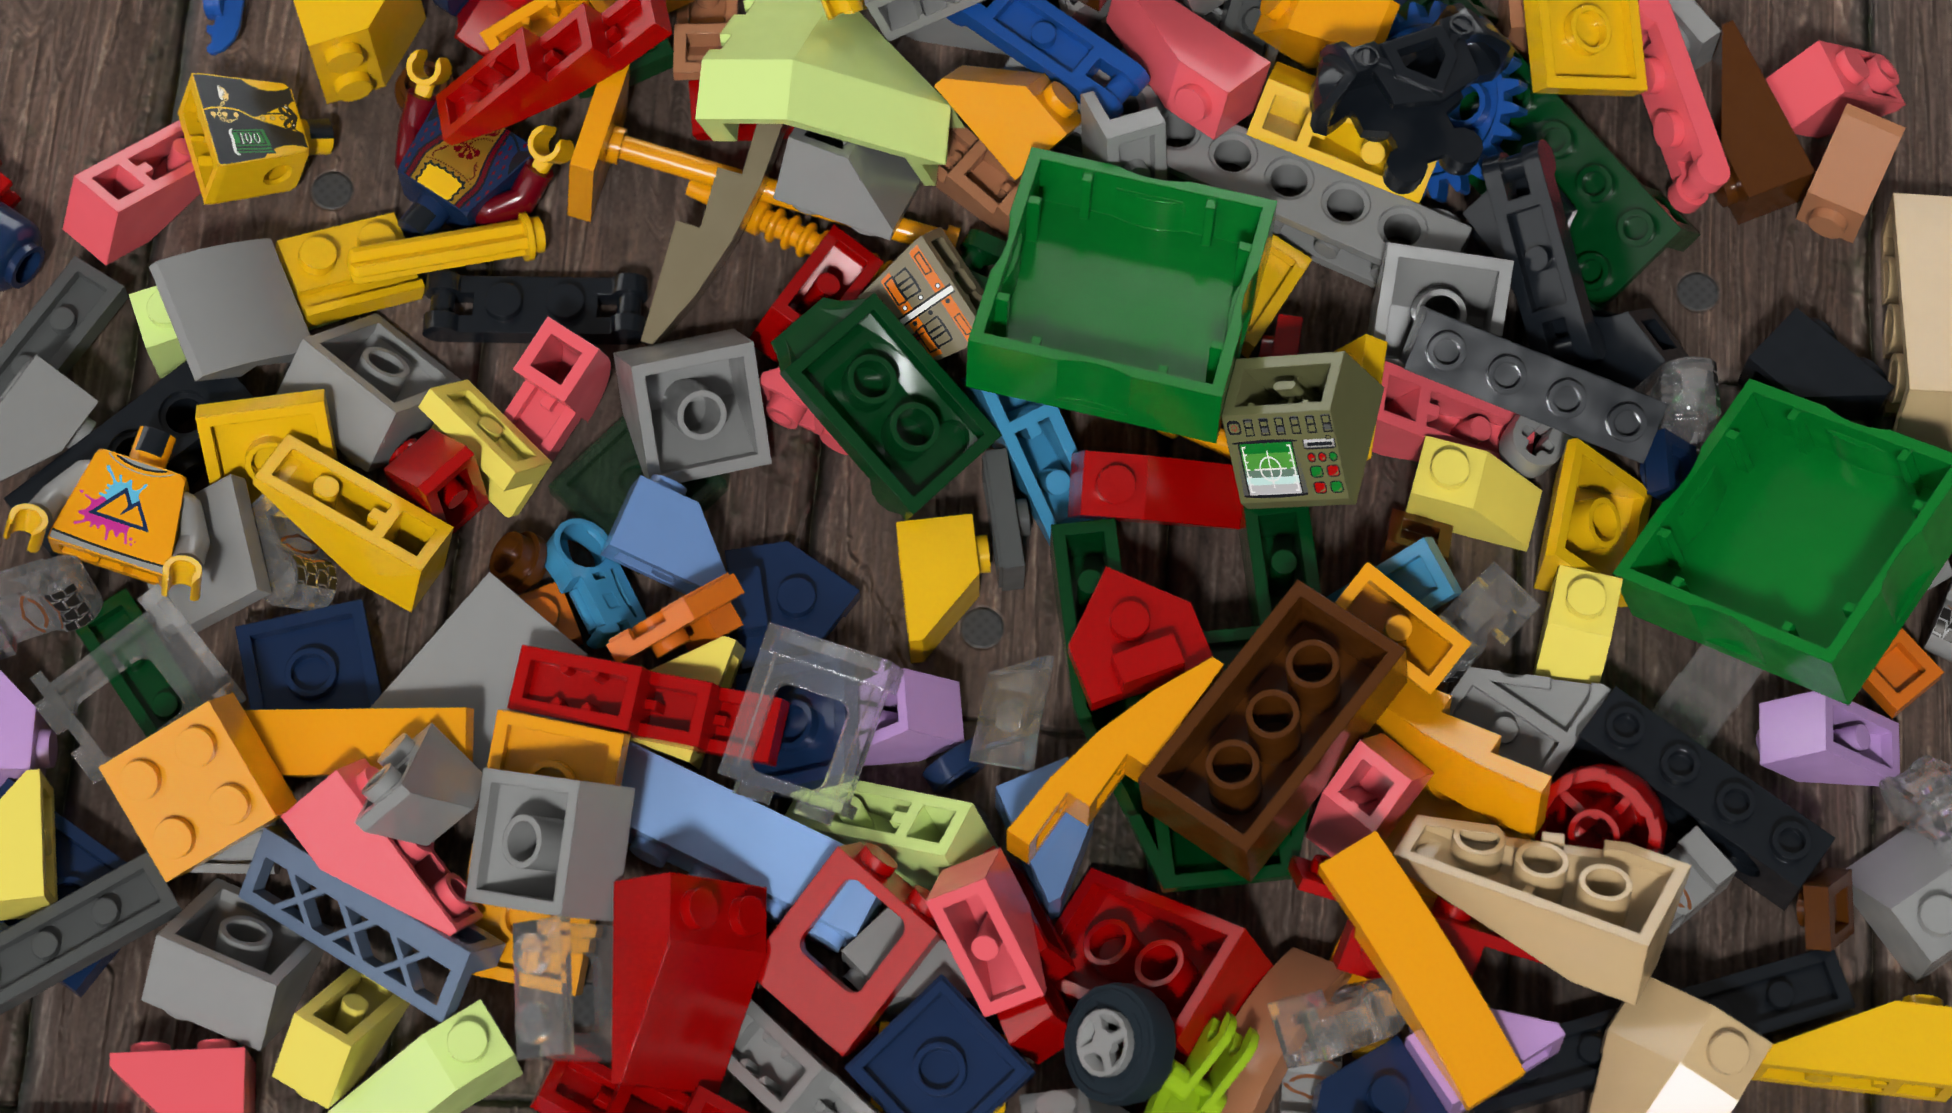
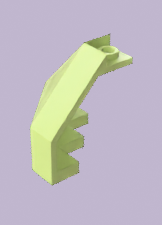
[695,0,965,186]

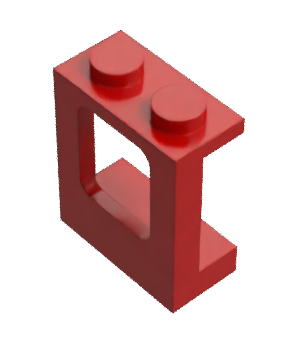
[757,842,944,1057]

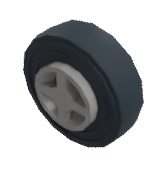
[1064,982,1176,1106]

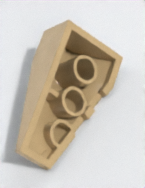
[1587,977,1773,1113]

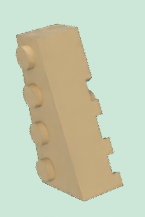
[1881,193,1952,452]

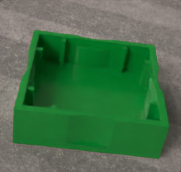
[966,147,1278,443]
[1612,378,1952,706]

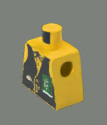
[178,73,334,204]

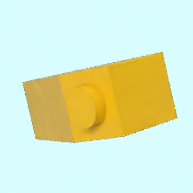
[1246,61,1437,204]
[252,434,454,613]
[1751,994,1952,1103]

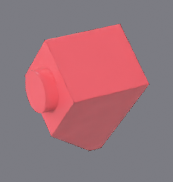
[925,847,1047,1018]

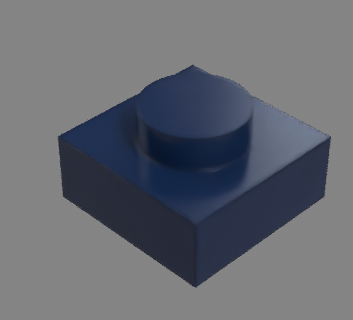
[1640,428,1697,502]

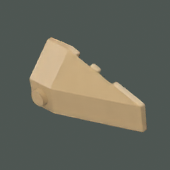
[1393,815,1691,1005]

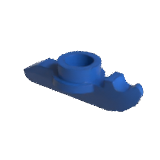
[203,0,245,56]

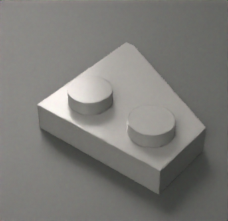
[1450,667,1612,781]

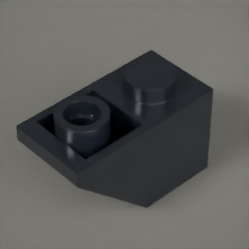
[1737,307,1895,421]

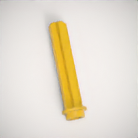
[347,212,546,284]

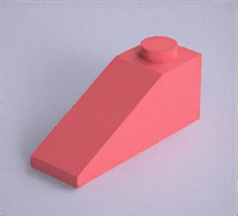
[1106,0,1271,140]
[62,120,201,266]
[1372,361,1535,462]

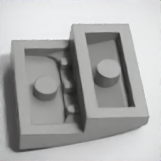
[149,238,311,382]

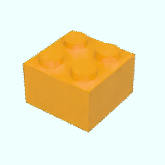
[98,692,298,882]

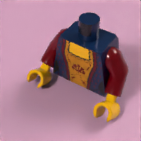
[395,49,574,238]

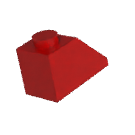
[749,225,884,364]
[384,428,489,535]

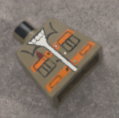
[856,227,984,361]

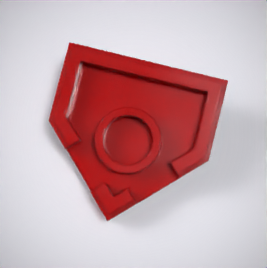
[1068,566,1213,711]

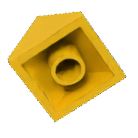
[1533,438,1652,608]

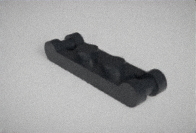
[1482,139,1606,364]
[422,270,649,345]

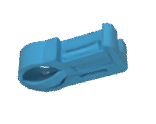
[544,518,646,649]

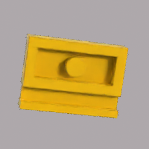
[275,212,425,328]

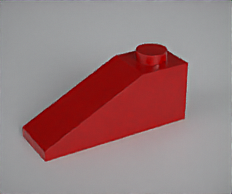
[1068,450,1243,530]

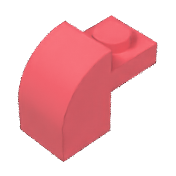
[503,317,611,462]

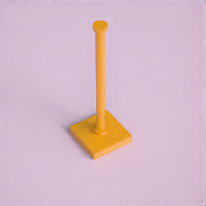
[567,64,961,248]

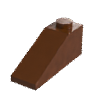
[1711,20,1816,225]

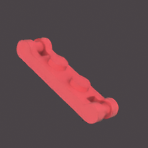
[1638,0,1730,214]

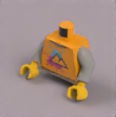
[3,426,211,601]

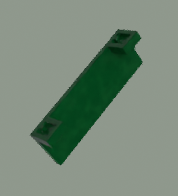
[1397,0,1701,309]

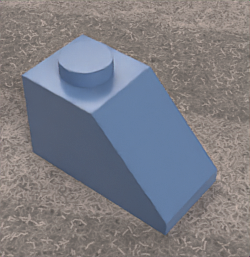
[600,474,726,595]
[995,757,1094,920]

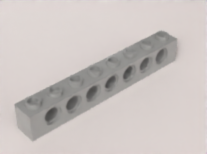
[1003,57,1473,289]

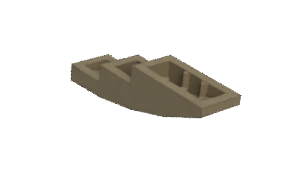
[641,124,786,346]

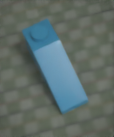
[960,376,1095,546]

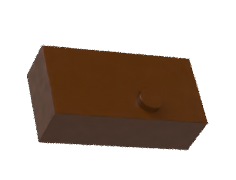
[1138,580,1407,882]

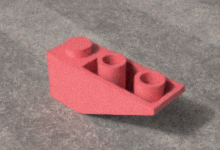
[280,758,483,936]

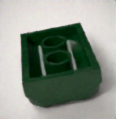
[770,293,1002,521]

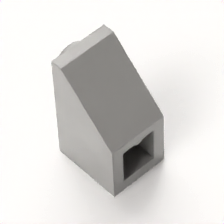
[355,723,483,846]

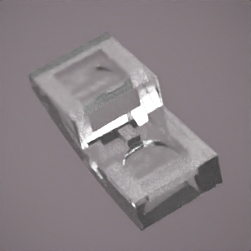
[1652,644,1764,749]

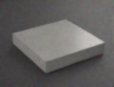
[147,474,272,644]

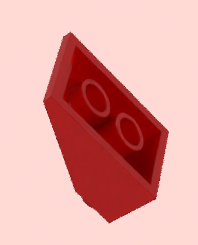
[1054,867,1273,1066]
[611,872,767,1094]

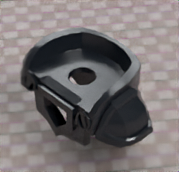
[1309,3,1514,194]

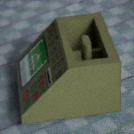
[1221,351,1384,509]

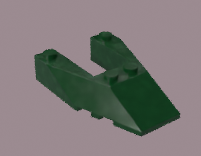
[1050,506,1322,893]

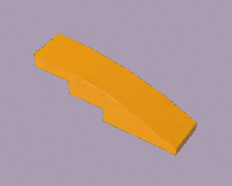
[1006,657,1224,864]
[1363,679,1552,839]
[1318,830,1525,1111]

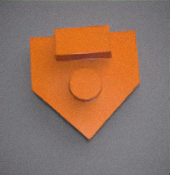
[606,572,745,663]

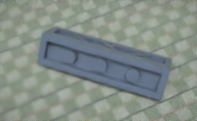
[238,823,506,1023]

